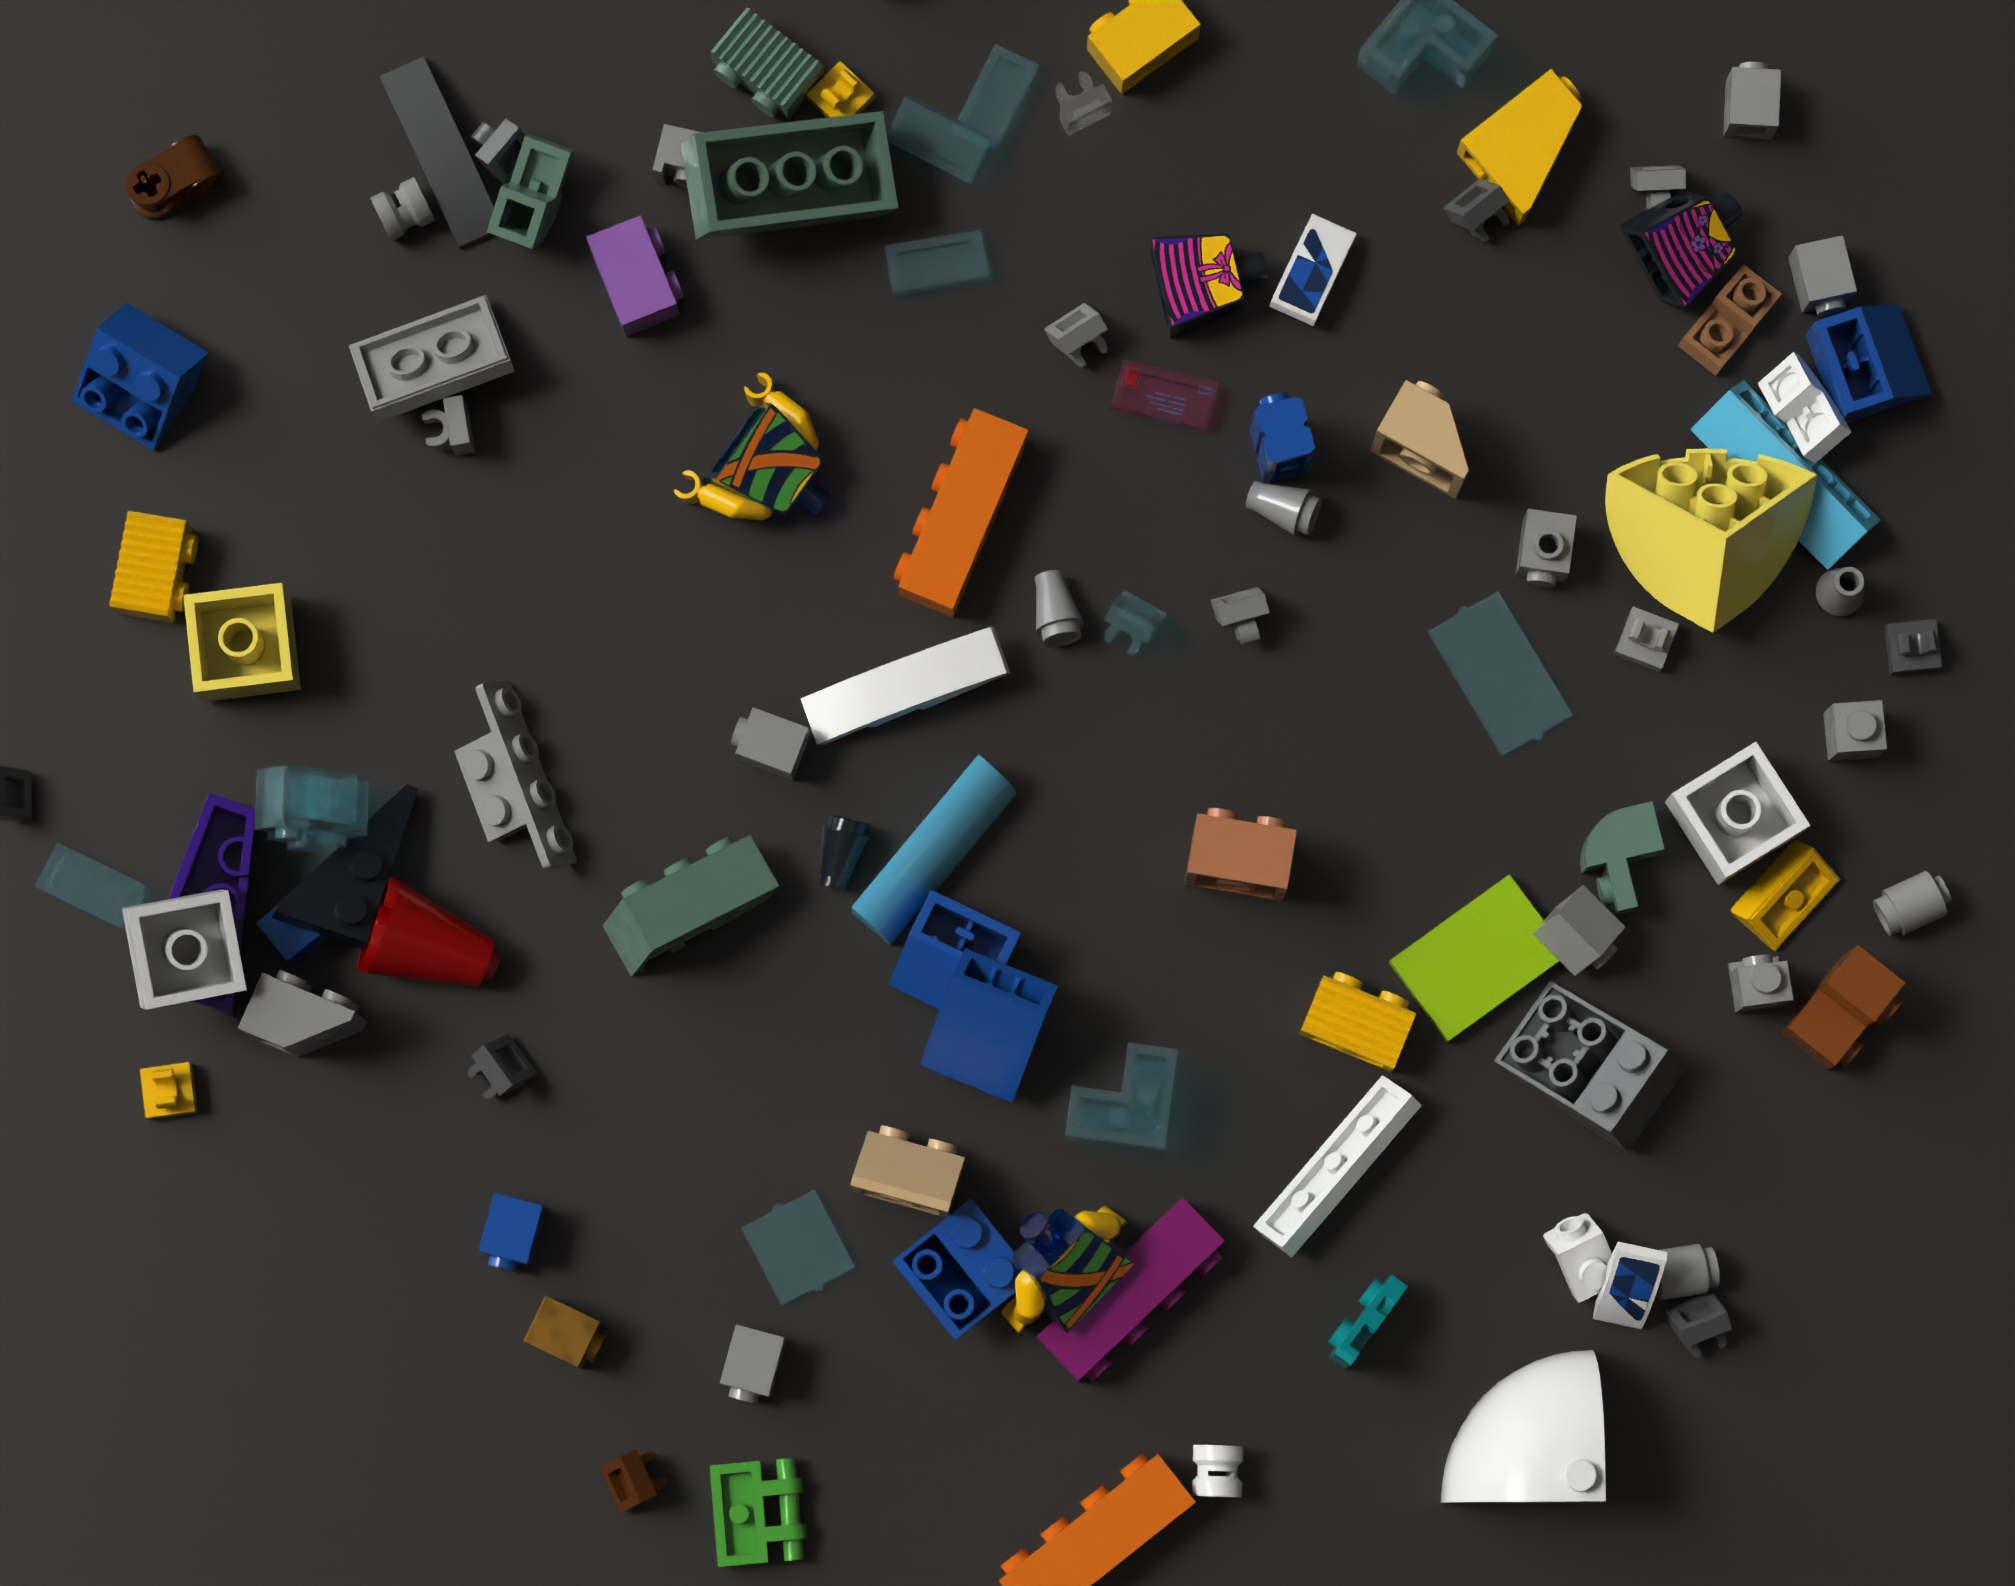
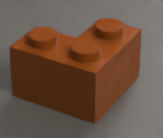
[1781,945,1905,1070]

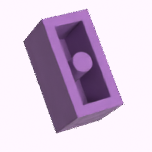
[586,215,684,337]

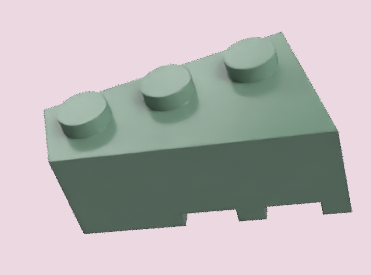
[602,835,779,977]

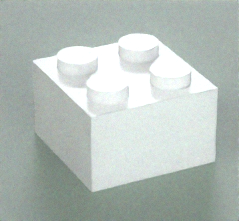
[1665,742,1811,885]
[122,889,247,1010]

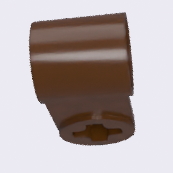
[125,135,224,220]

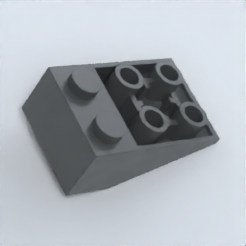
[1494,981,1684,1153]

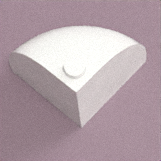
[1441,1350,1606,1503]

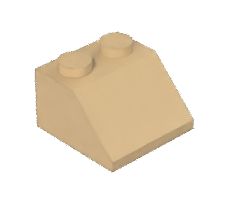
[1370,380,1469,499]
[850,1125,965,1218]

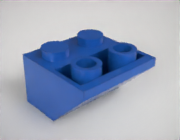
[71,303,209,451]
[1805,303,1932,423]
[888,890,1021,1010]
[892,1198,1027,1341]

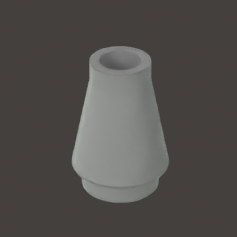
[1245,481,1322,536]
[1816,567,1865,616]
[1034,570,1084,647]

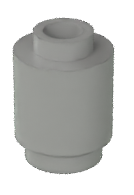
[1873,871,1952,936]
[1656,1244,1720,1301]

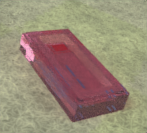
[1111,359,1218,432]

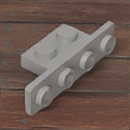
[454,681,577,869]

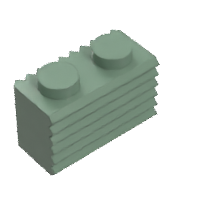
[711,8,825,121]

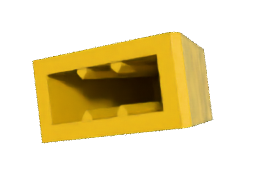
[1457,69,1582,226]

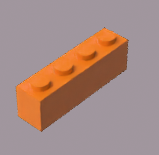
[893,408,1029,618]
[998,1453,1196,1586]

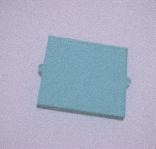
[741,1189,855,1306]

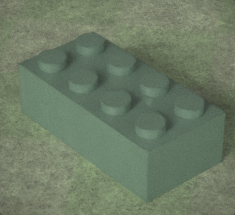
[680,111,898,240]

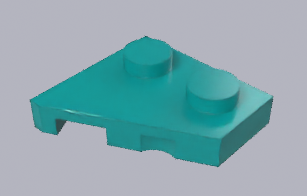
[1328,1275,1408,1369]

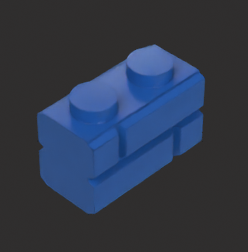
[1250,392,1316,483]

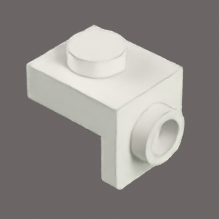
[1543,1213,1612,1303]

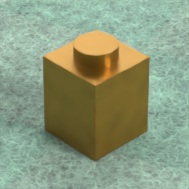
[524,1295,607,1369]

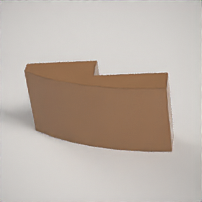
[1678,264,1782,376]

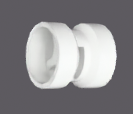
[1192,1445,1243,1498]

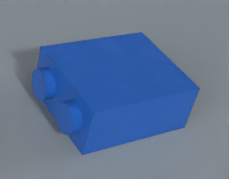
[920,948,1058,1103]

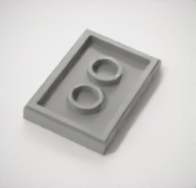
[348,295,515,423]

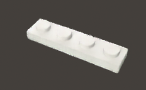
[1253,1075,1422,1257]

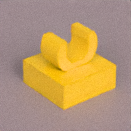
[806,61,875,118]
[140,1062,198,1120]

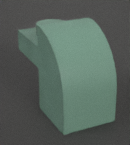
[487,134,575,249]
[1580,801,1665,917]

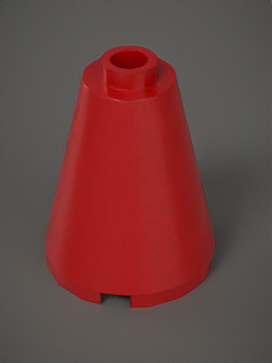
[356,877,501,987]

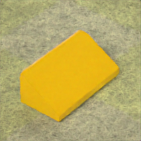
[1731,840,1841,951]

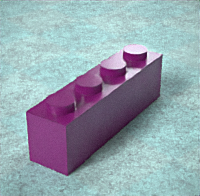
[1036,1198,1225,1382]

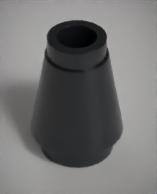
[819,815,870,890]

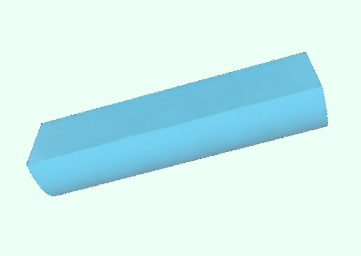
[1690,380,1881,570]
[851,754,1017,946]

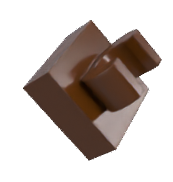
[600,1449,668,1514]

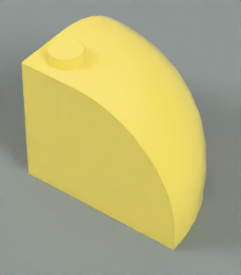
[1605,448,1817,633]

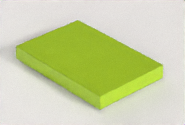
[1388,874,1560,1043]

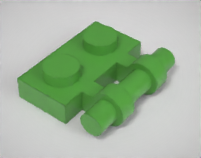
[710,1458,808,1567]

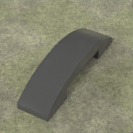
[379,56,494,249]

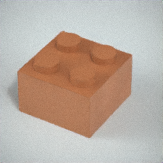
[1184,808,1297,902]

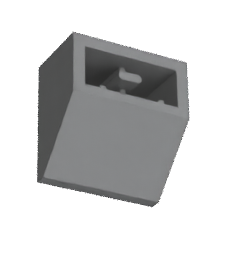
[238,970,367,1057]

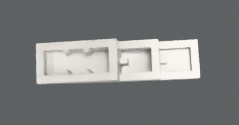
[801,627,1010,745]

